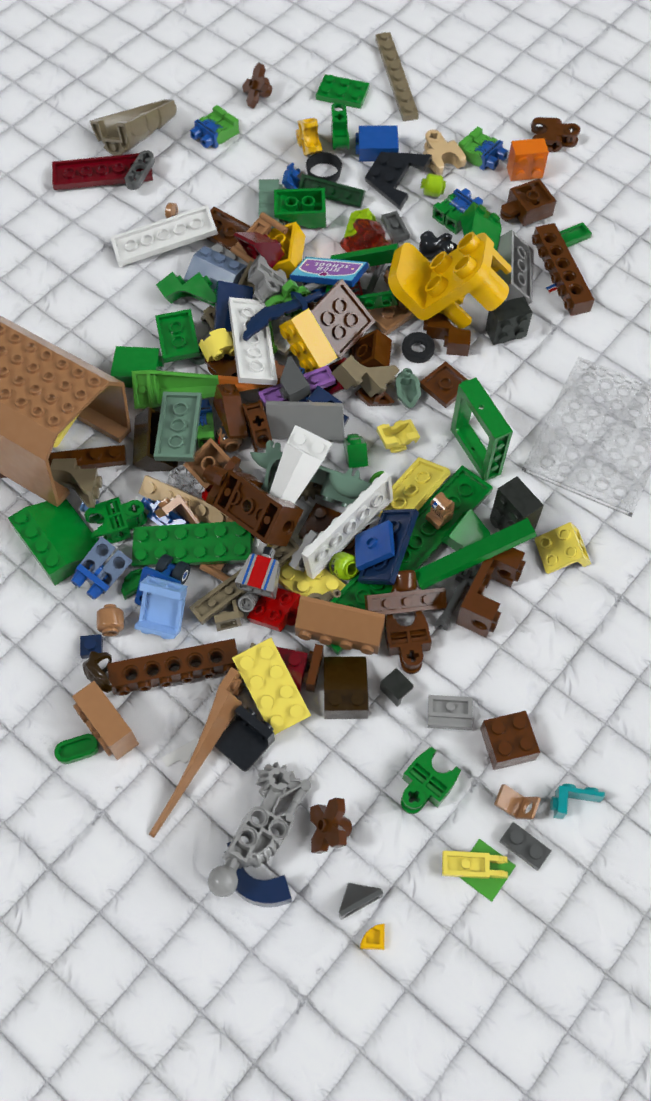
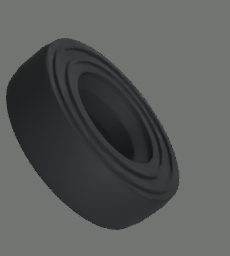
[402,332,435,363]

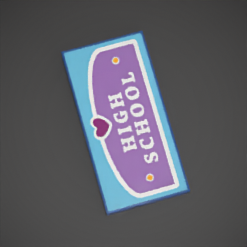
[289,257,369,287]

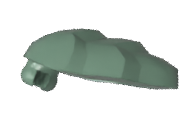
[395,368,421,409]

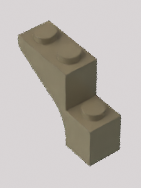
[331,355,400,397]
[50,458,102,508]

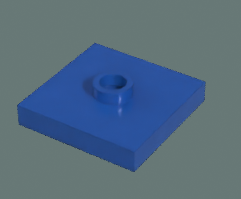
[355,520,395,571]

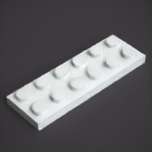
[110,205,218,267]
[228,297,278,385]
[301,472,393,579]

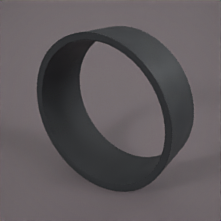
[306,152,342,182]

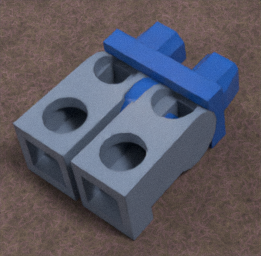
[71,536,132,600]

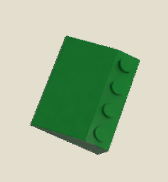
[8,499,95,586]

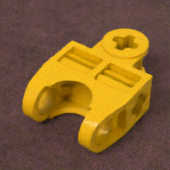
[296,118,323,155]

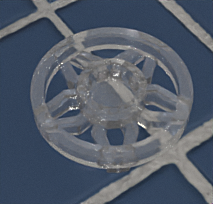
[168,465,203,496]

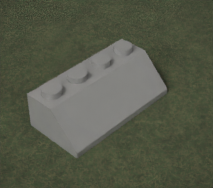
[496,230,532,304]

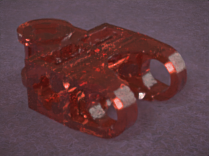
[340,219,391,252]

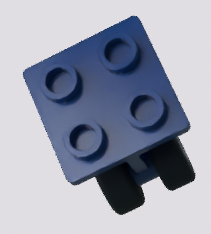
[134,554,191,606]

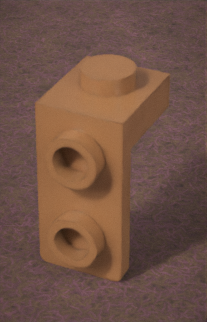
[154,495,200,524]

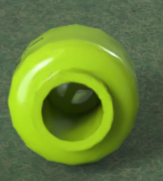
[420,173,446,198]
[329,552,358,580]

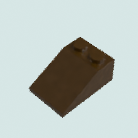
[324,656,369,719]

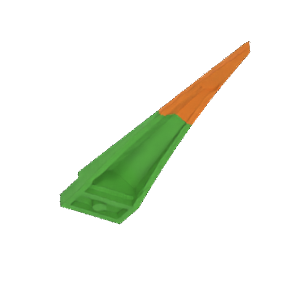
[131,370,280,409]

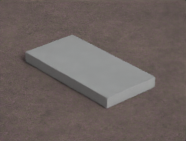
[266,401,345,440]

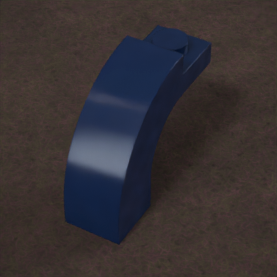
[224,842,292,907]

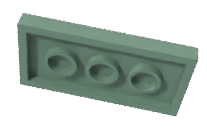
[154,392,202,462]

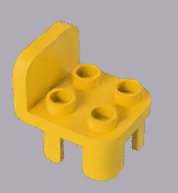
[388,232,512,329]

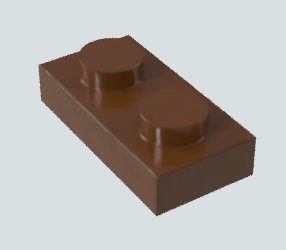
[303,644,324,693]

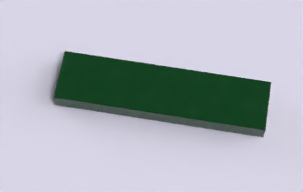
[298,174,366,208]

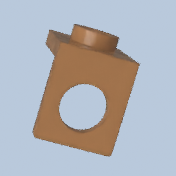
[494,784,541,819]

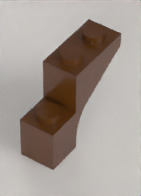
[423,313,471,356]

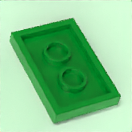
[316,74,370,109]
[155,309,200,363]

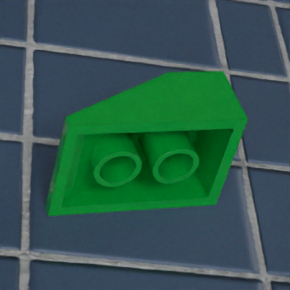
[274,188,326,228]
[460,202,502,251]

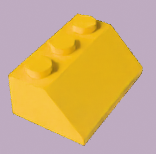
[267,222,305,278]

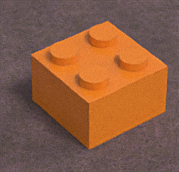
[507,138,549,181]

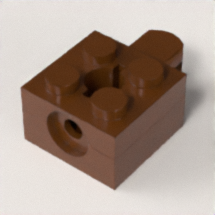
[500,179,556,226]

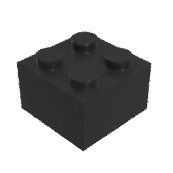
[485,296,533,345]

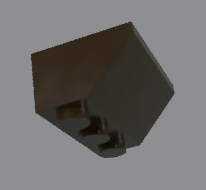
[132,407,178,472]

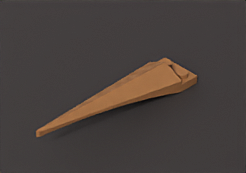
[149,667,245,838]

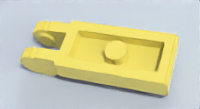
[442,850,508,879]

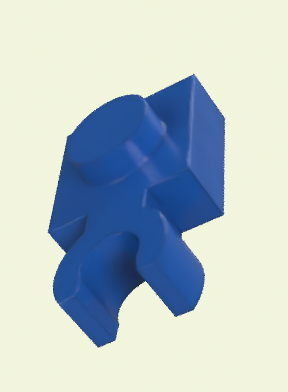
[282,162,300,189]

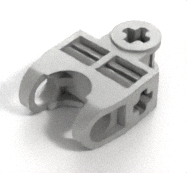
[248,255,287,303]

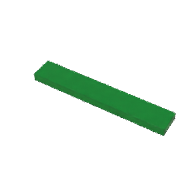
[415,518,537,590]

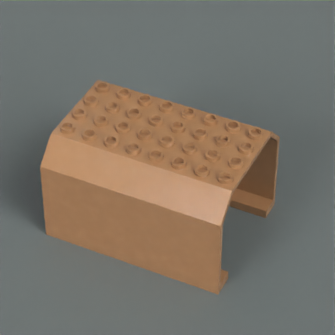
[0,316,131,507]

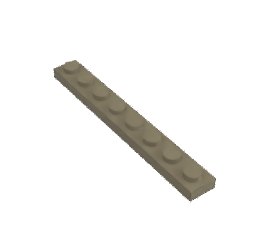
[375,32,419,121]

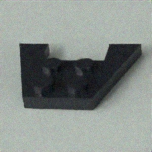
[365,152,432,210]

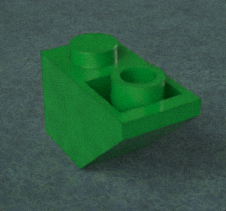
[343,434,368,468]

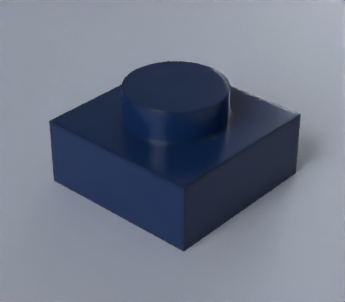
[80,634,103,659]

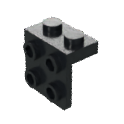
[215,705,275,772]

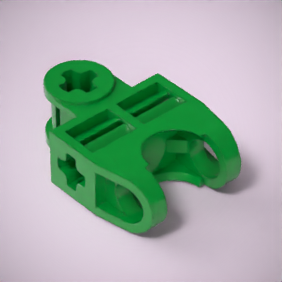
[331,103,349,151]
[84,497,147,544]
[401,747,461,814]

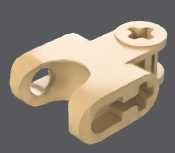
[423,130,466,175]

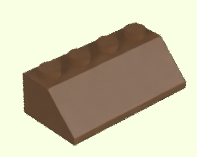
[295,595,385,655]

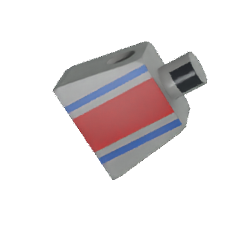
[235,546,280,599]

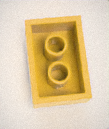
[279,308,338,373]

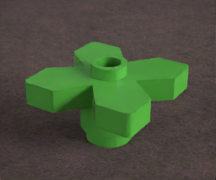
[265,279,311,317]

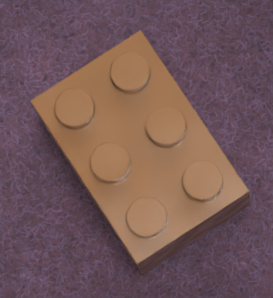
[72,681,139,760]

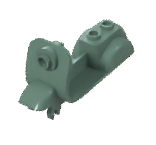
[250,440,372,507]

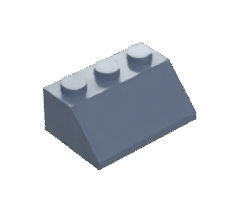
[184,246,247,290]

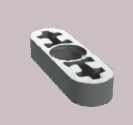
[125,150,155,190]

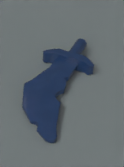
[243,291,322,341]

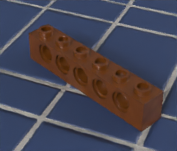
[532,223,594,316]
[107,638,238,696]

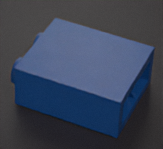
[355,125,399,162]

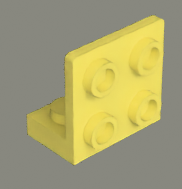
[534,522,591,574]

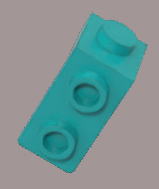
[550,784,605,819]

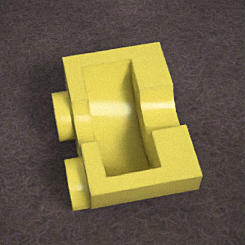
[199,328,235,362]
[377,419,420,453]

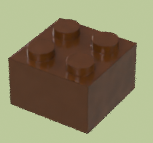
[480,711,540,770]

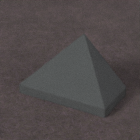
[339,883,383,920]

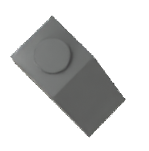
[279,356,311,402]

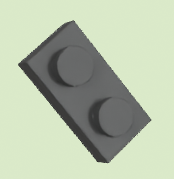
[381,211,410,244]
[499,822,552,871]

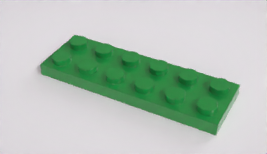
[131,521,253,568]

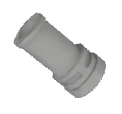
[238,592,261,612]

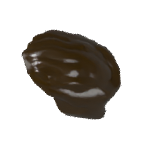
[83,651,113,693]

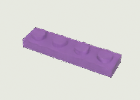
[258,365,336,410]

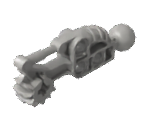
[208,762,311,897]

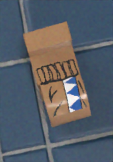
[425,492,455,530]

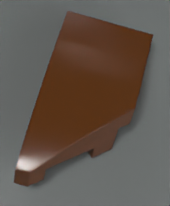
[355,387,395,406]

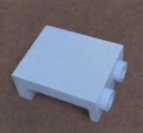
[134,576,188,639]

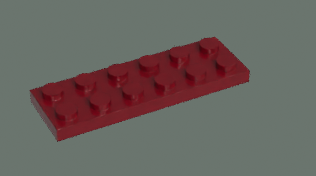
[52,153,153,190]

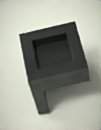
[380,668,414,707]

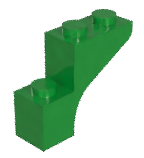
[156,272,216,307]

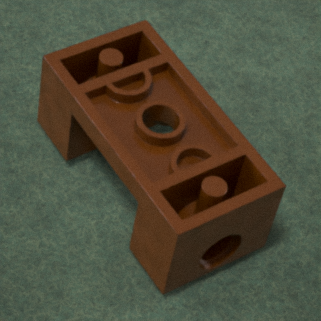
[213,469,304,547]
[456,548,526,638]

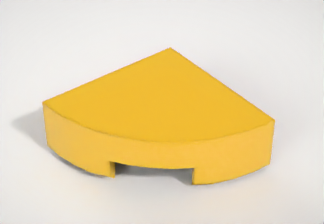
[360,924,385,950]

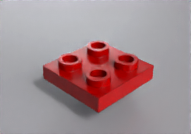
[247,588,301,632]

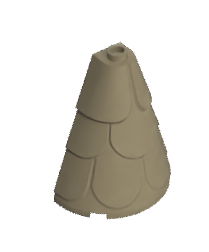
[90,99,177,155]

